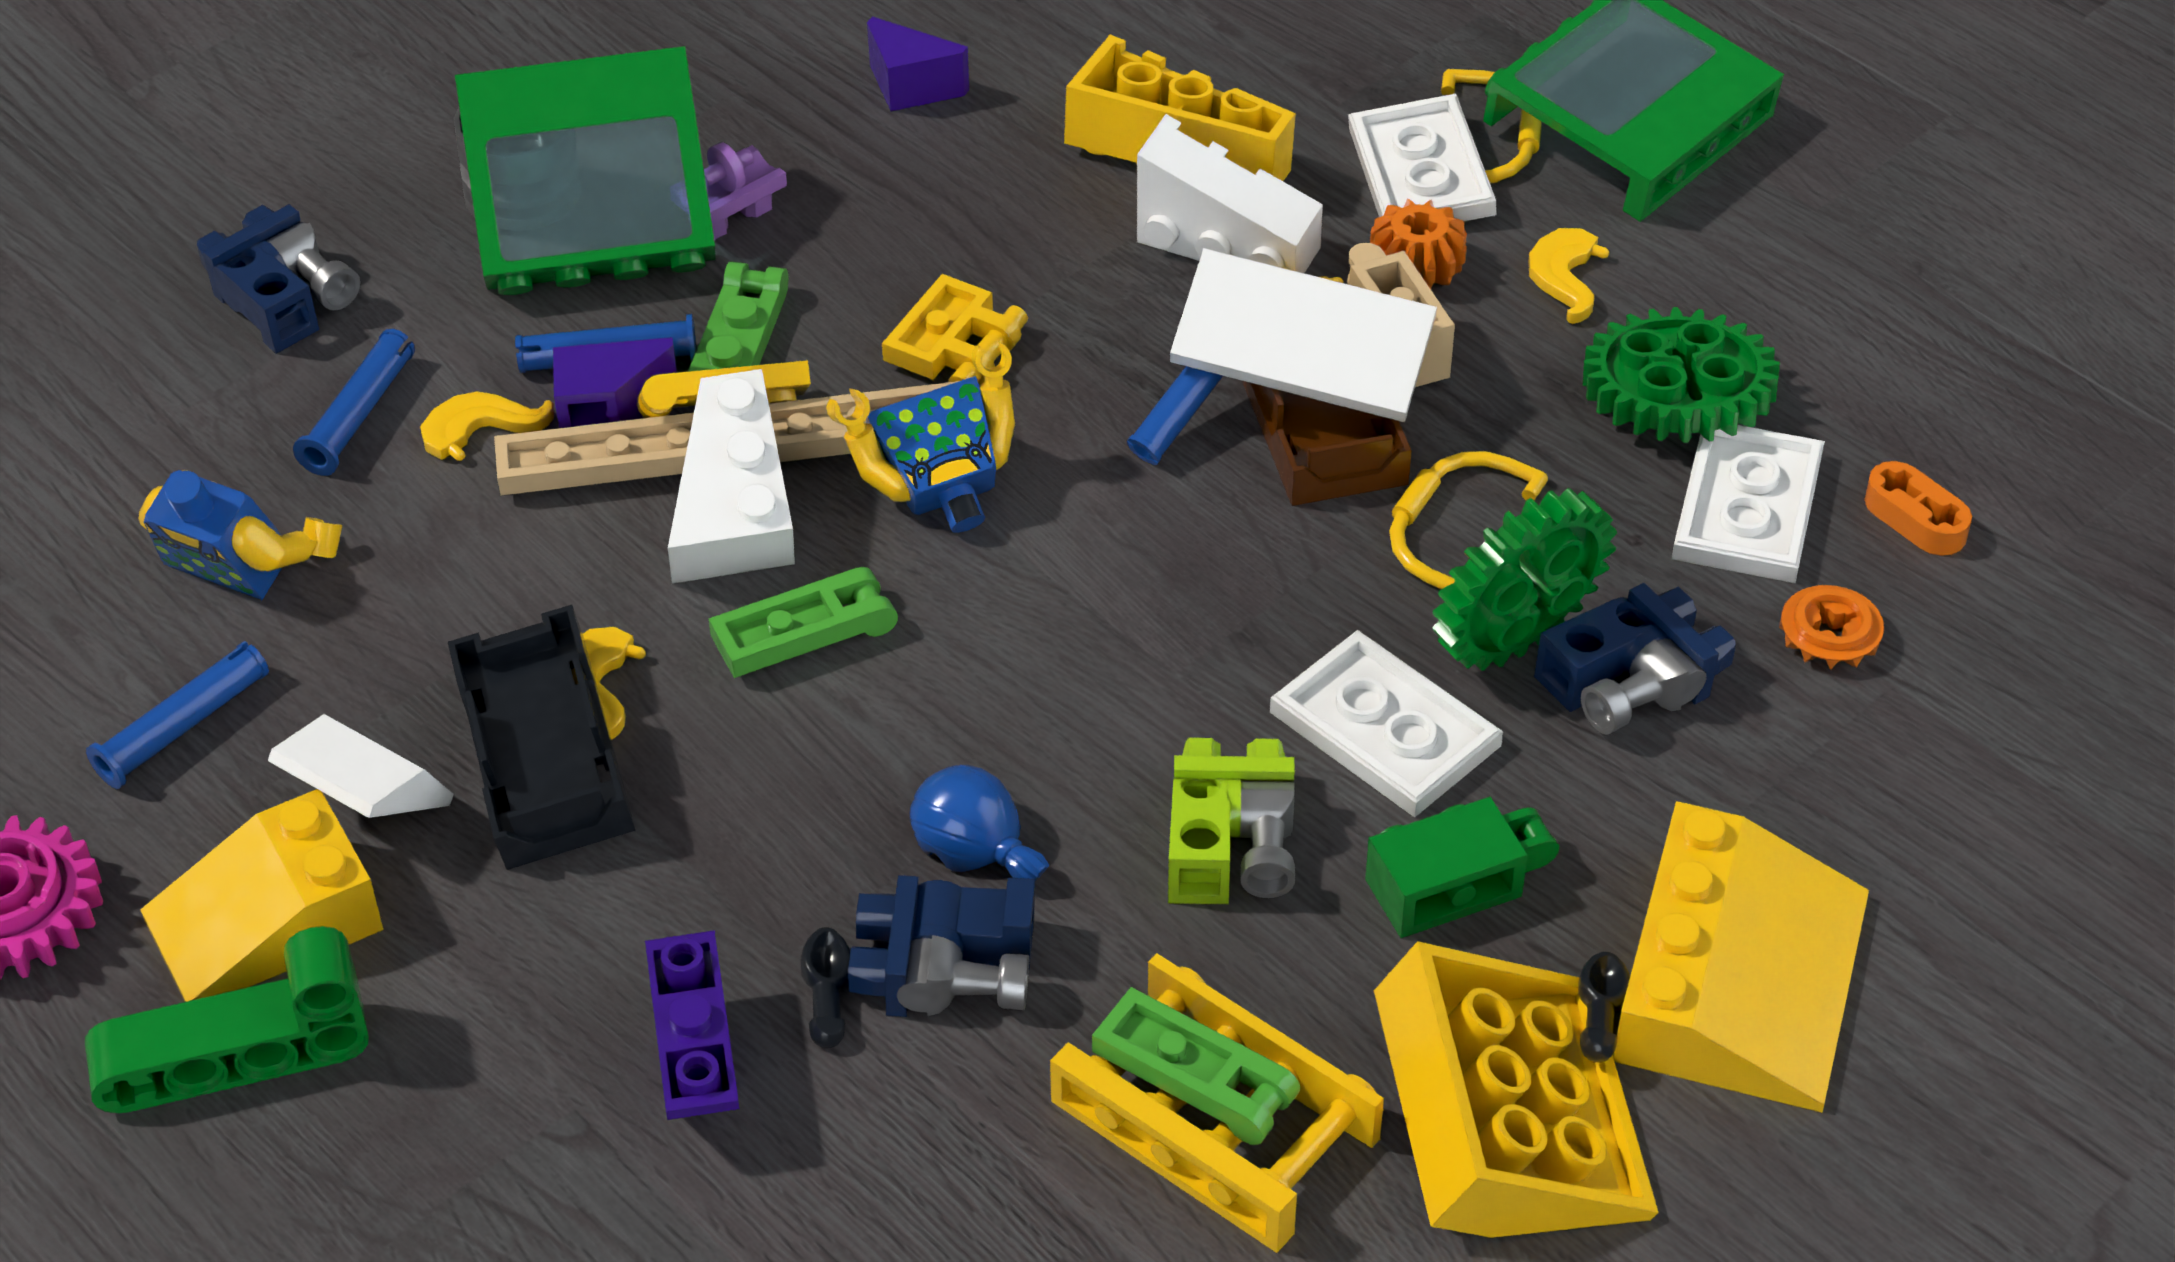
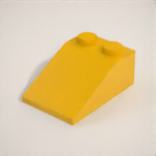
[140,789,383,1002]

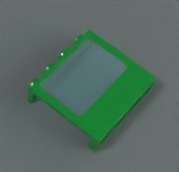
[1483,0,1784,222]
[455,46,716,295]

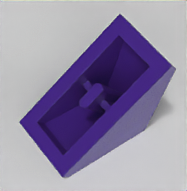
[867,16,970,112]

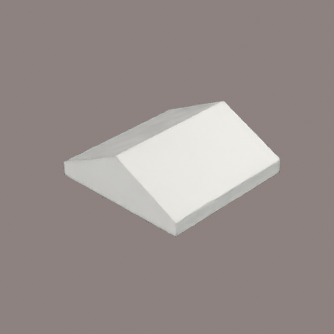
[268,714,454,818]

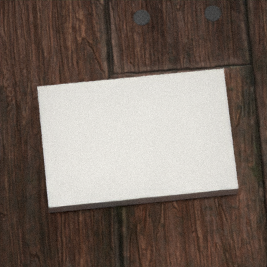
[1348,94,1497,221]
[1672,425,1825,583]
[1270,630,1503,818]

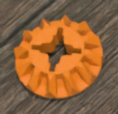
[1779,585,1884,670]

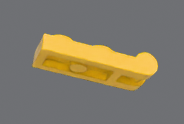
[637,360,811,418]

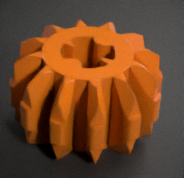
[1370,198,1467,289]

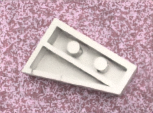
[1137,114,1323,273]
[668,369,795,584]

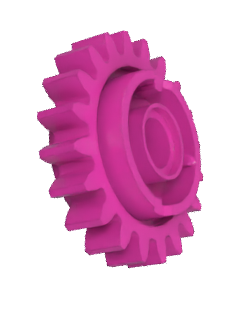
[0,815,103,980]

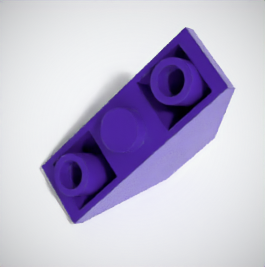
[645,930,740,1120]

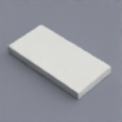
[1170,248,1437,422]

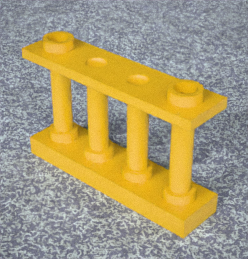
[1050,953,1384,1253]

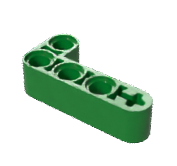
[85,926,369,1113]

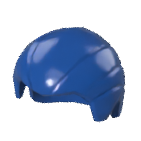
[910,765,1049,881]

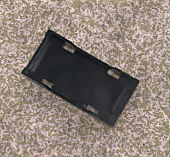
[448,605,636,870]

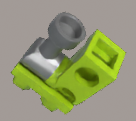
[1168,738,1295,904]

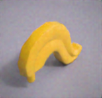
[1528,228,1609,324]
[420,391,555,461]
[572,627,646,740]

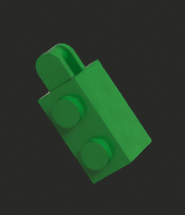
[1365,797,1560,939]

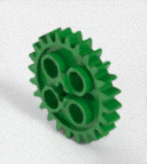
[1582,307,1780,443]
[1432,488,1617,671]

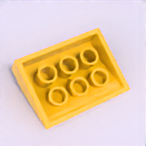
[1613,801,1869,1113]
[1374,941,1659,1238]

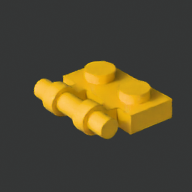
[882,274,1028,385]

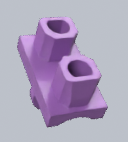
[670,142,787,240]

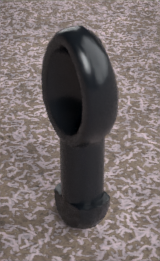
[800,927,850,1048]
[1578,952,1630,1062]

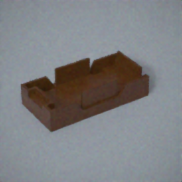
[1242,381,1412,506]

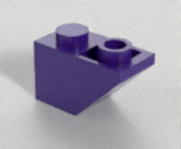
[553,337,677,428]

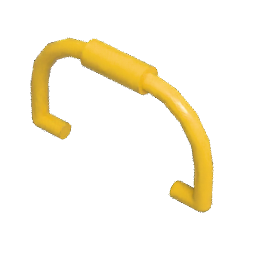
[1441,69,1542,183]
[1389,451,1548,589]

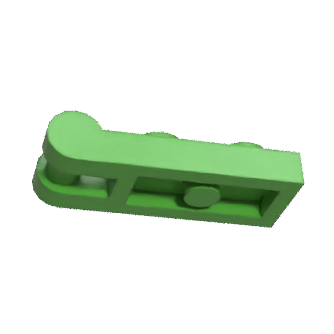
[688,261,789,372]
[709,567,898,678]
[1092,987,1301,1145]

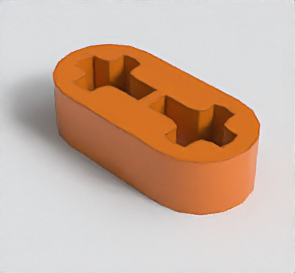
[1864,461,1972,556]

